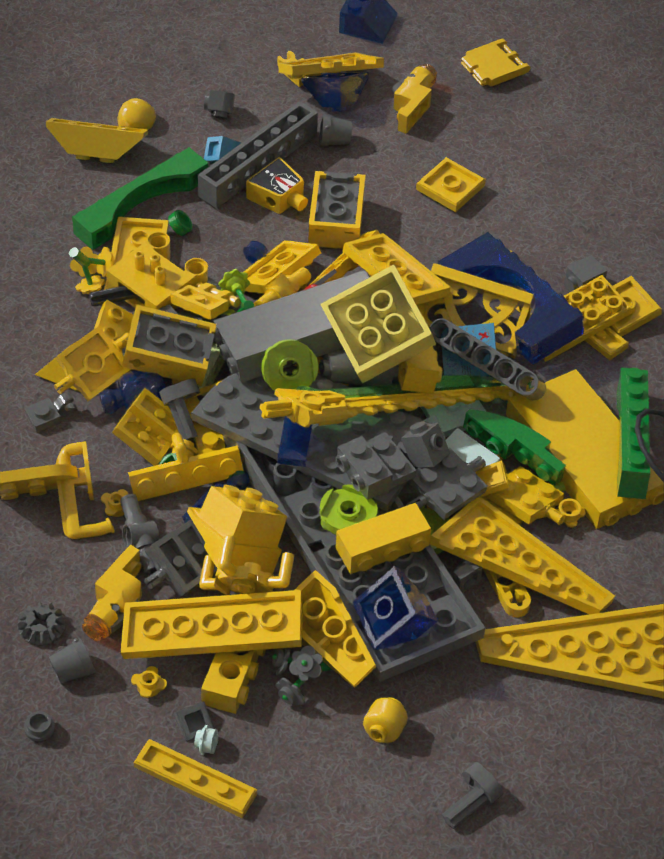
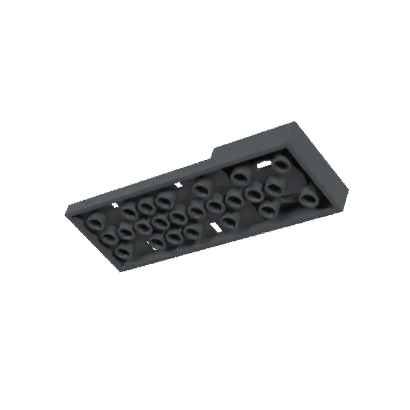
[223,435,485,682]

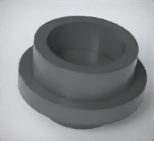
[24,711,55,741]

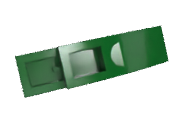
[463,409,566,486]

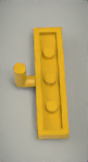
[128,433,244,501]

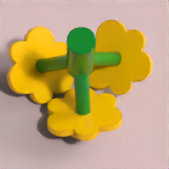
[69,247,115,295]

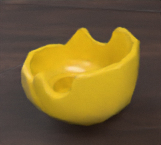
[117,98,156,130]

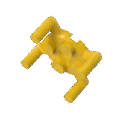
[199,535,294,595]

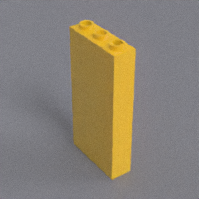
[506,369,664,529]

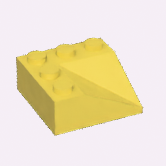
[320,265,436,383]

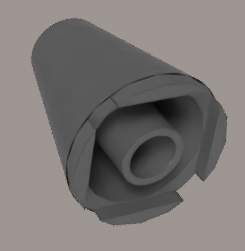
[319,348,399,390]

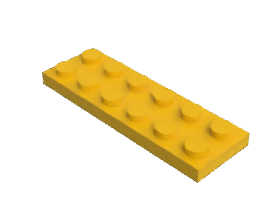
[121,590,303,659]

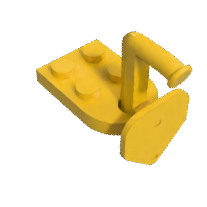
[0,441,115,539]

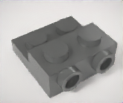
[336,432,416,500]

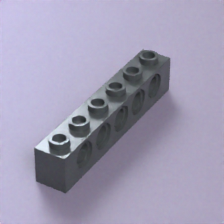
[198,101,318,209]

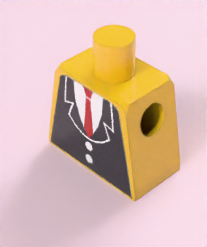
[246,157,308,214]

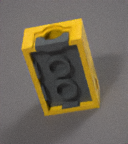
[308,171,365,249]
[122,304,216,386]

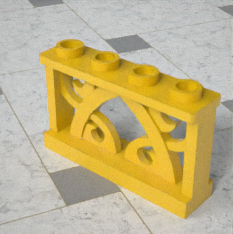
[420,263,536,359]

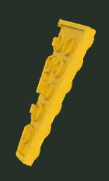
[430,496,615,614]

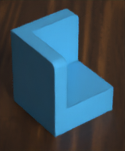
[204,136,241,164]

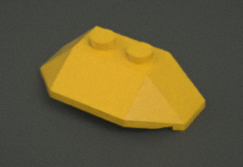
[46,118,148,163]

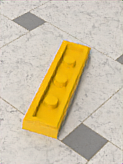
[134,739,257,819]

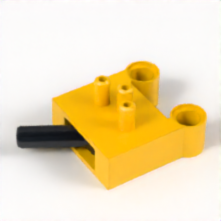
[89,231,208,310]

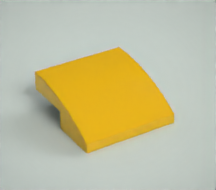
[112,388,179,466]

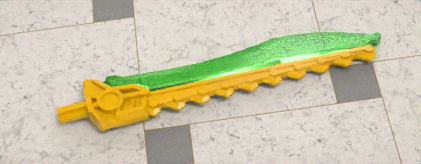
[260,375,532,428]

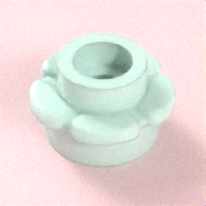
[194,725,218,755]

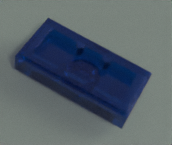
[277,416,313,467]

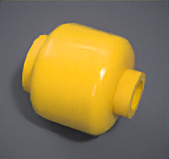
[363,697,408,743]

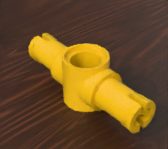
[254,267,311,307]

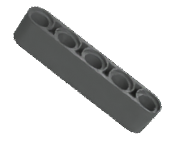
[429,318,546,401]

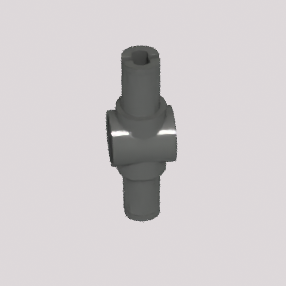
[120,494,159,577]

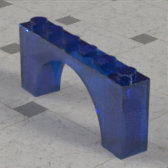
[438,232,584,365]

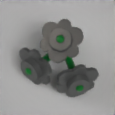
[272,646,332,707]

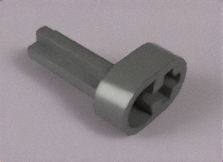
[159,379,200,441]
[441,762,503,829]

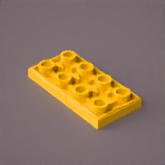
[516,275,632,362]

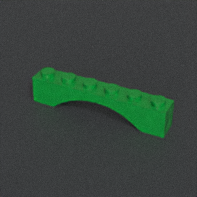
[72,147,209,250]
[617,368,650,499]

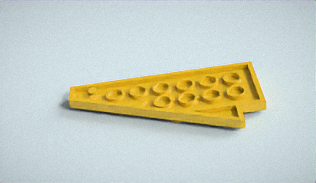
[476,604,664,698]

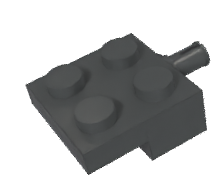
[144,519,217,598]

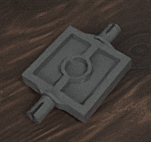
[407,448,487,520]

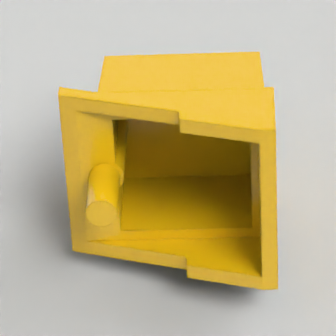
[187,485,287,574]

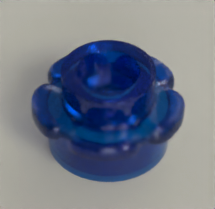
[243,241,268,264]

